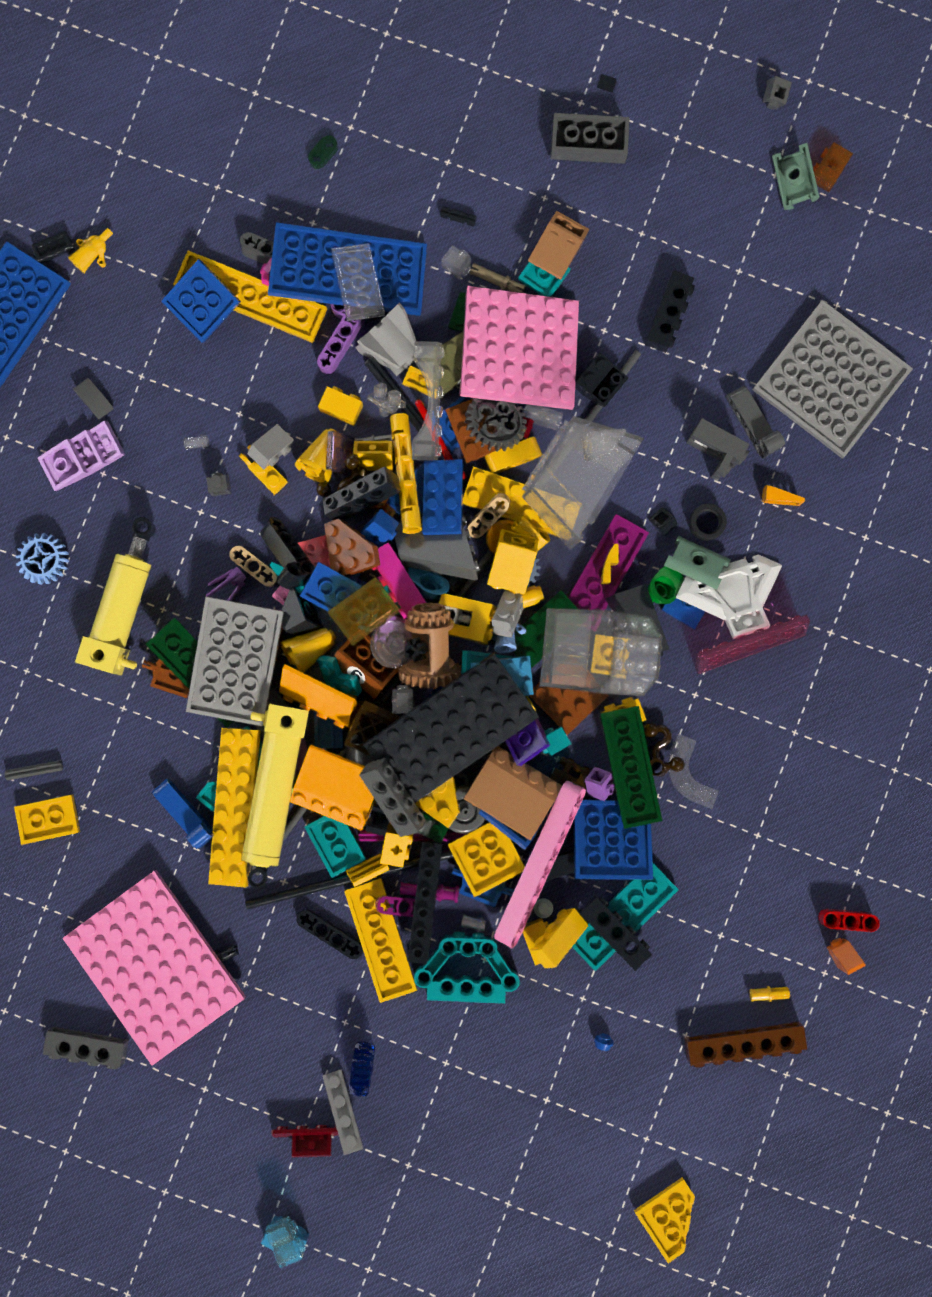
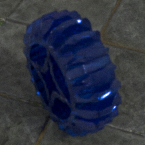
[349,1041,375,1097]

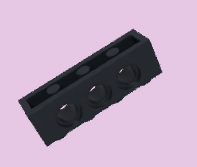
[645,270,696,353]
[322,466,401,521]
[579,895,652,971]

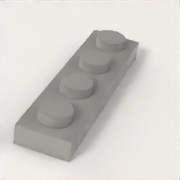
[323,1070,364,1155]

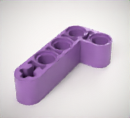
[317,304,365,375]

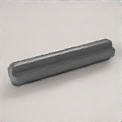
[5,761,63,780]

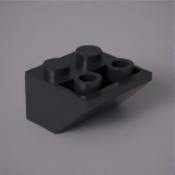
[575,353,629,407]

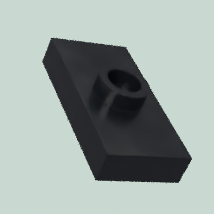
[31,230,75,264]

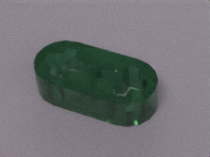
[308,135,338,169]

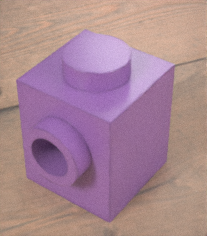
[585,767,614,801]

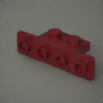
[271,1125,339,1158]

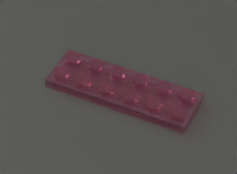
[695,615,810,674]

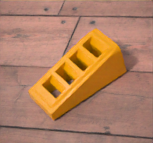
[762,485,805,506]

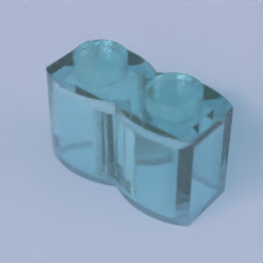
[265,1216,306,1268]

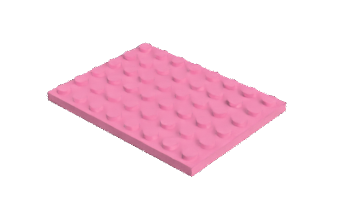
[63,870,246,1065]

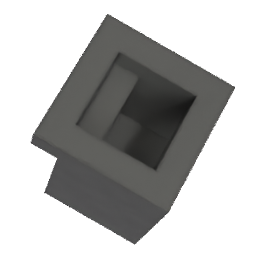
[763,76,792,110]
[206,473,231,496]

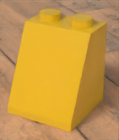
[487,529,538,594]

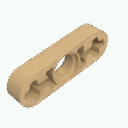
[467,493,510,538]
[230,546,278,587]

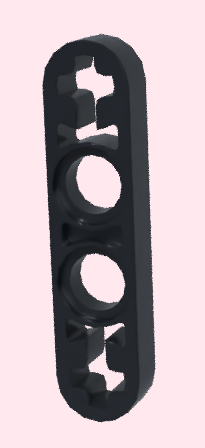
[296,909,363,959]

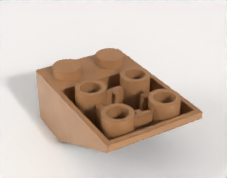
[528,211,589,280]

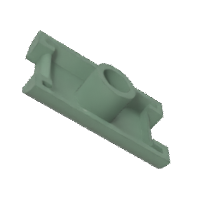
[772,143,819,210]
[664,536,731,590]

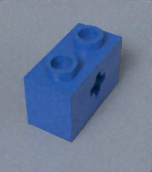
[360,509,399,548]

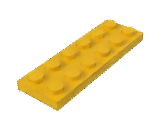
[462,466,581,540]
[344,878,417,1003]

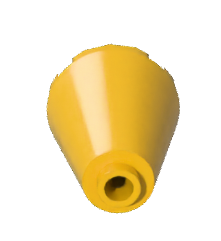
[295,429,341,483]
[280,628,336,673]

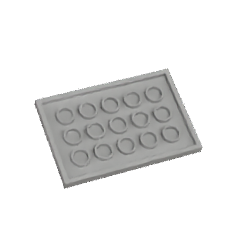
[186,596,284,726]

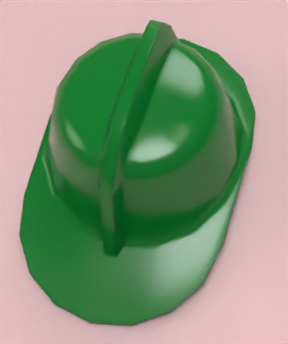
[648,566,684,604]

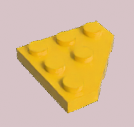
[415,777,460,828]
[634,1177,695,1263]

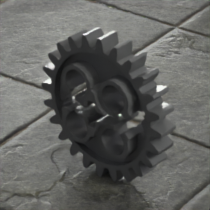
[464,398,527,452]

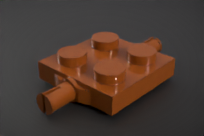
[142,659,190,698]

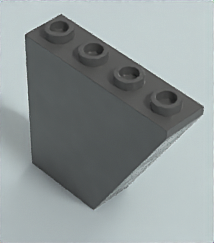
[395,514,480,580]

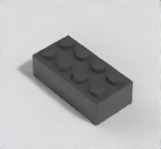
[551,113,630,164]

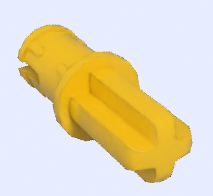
[749,986,790,1002]

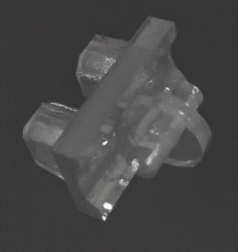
[367,383,406,417]

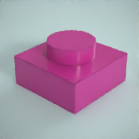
[260,258,272,286]

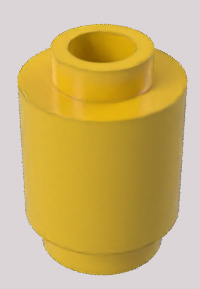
[520,585,544,608]

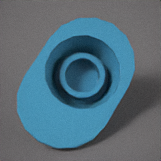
[408,567,450,602]

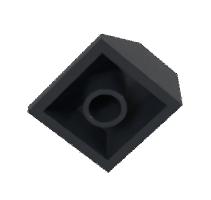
[281,587,323,636]

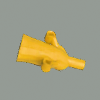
[68,228,113,274]

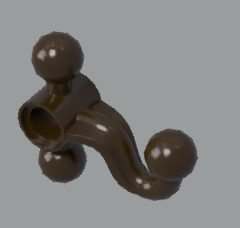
[316,454,368,498]
[644,722,685,777]

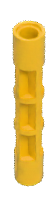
[390,413,422,534]

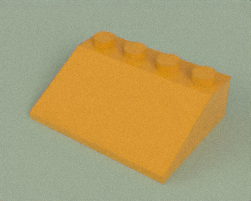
[279,664,358,729]
[290,744,375,831]

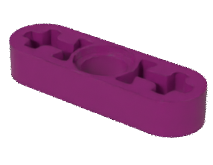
[375,896,415,917]

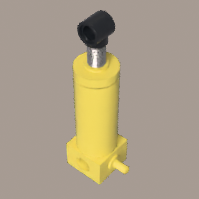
[75,517,156,675]

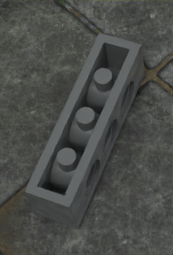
[359,758,426,837]
[43,1027,129,1069]

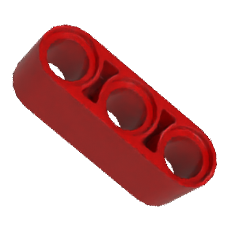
[818,909,880,932]

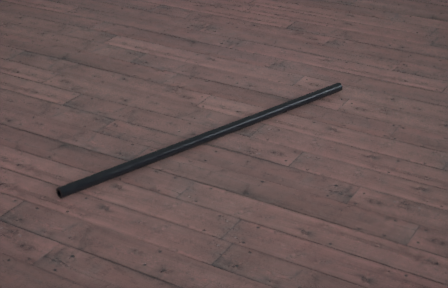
[245,822,573,910]

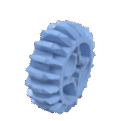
[16,533,69,585]

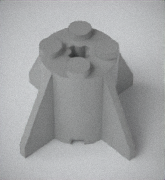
[356,303,424,376]

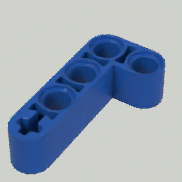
[152,778,214,849]

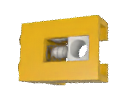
[439,593,497,646]

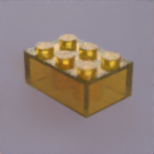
[328,577,400,646]

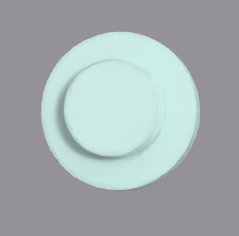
[534,898,553,918]

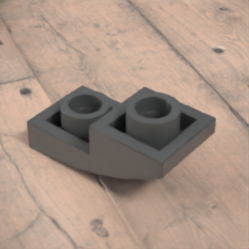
[73,378,114,420]

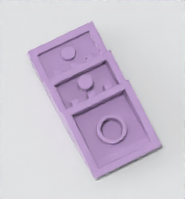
[38,421,125,491]

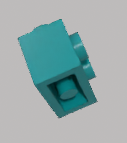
[542,727,571,756]

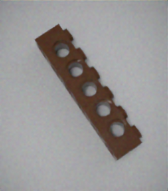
[684,1022,808,1068]

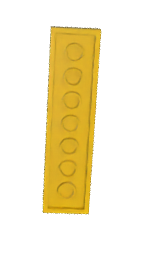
[173,250,327,343]
[208,728,261,887]

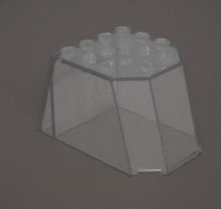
[522,416,644,549]
[540,609,662,696]

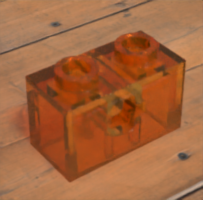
[813,142,853,192]

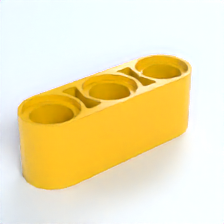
[485,437,543,474]

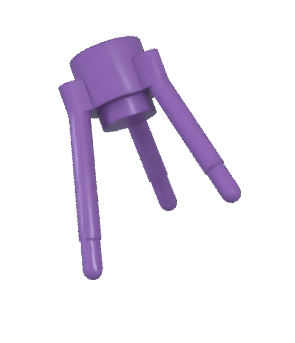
[206,567,247,601]

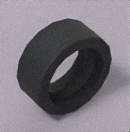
[689,503,727,541]

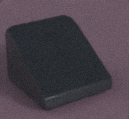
[648,507,677,536]

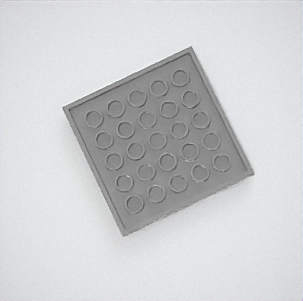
[752,300,913,459]

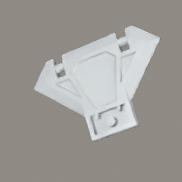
[676,554,782,639]

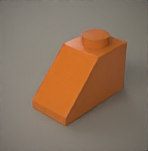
[827,938,866,975]

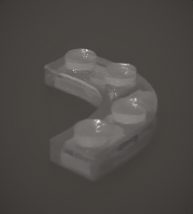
[668,734,719,809]

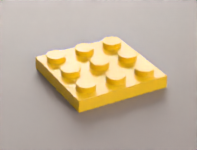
[447,823,525,897]

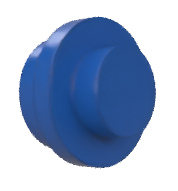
[594,1033,614,1051]

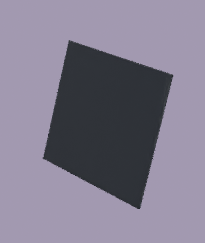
[597,74,617,93]

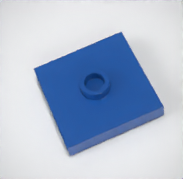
[661,588,705,630]

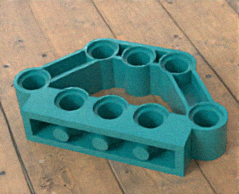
[414,932,520,1004]

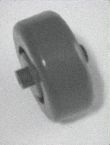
[449,785,485,833]

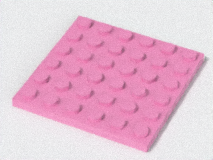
[460,286,579,410]

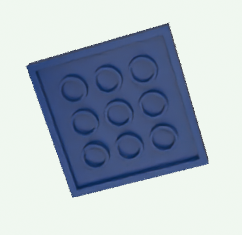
[573,800,653,880]

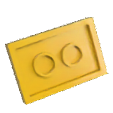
[14,795,80,845]

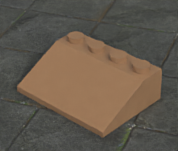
[464,746,562,840]

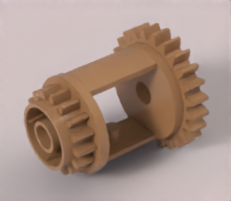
[399,603,462,688]

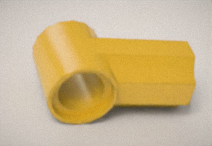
[511,516,550,552]

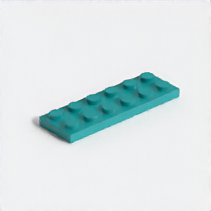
[572,863,679,971]

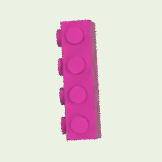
[372,543,426,620]

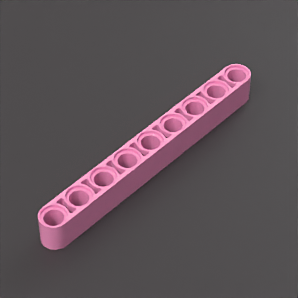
[494,781,586,948]

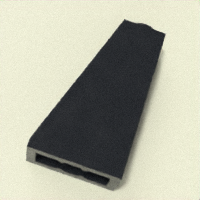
[605,584,669,659]

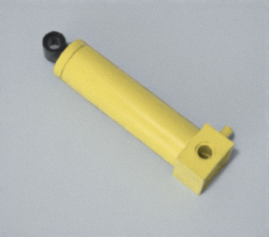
[241,704,309,888]

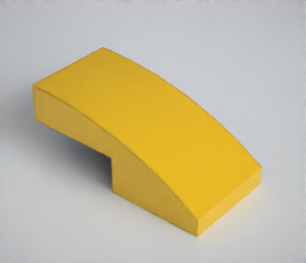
[601,544,619,584]

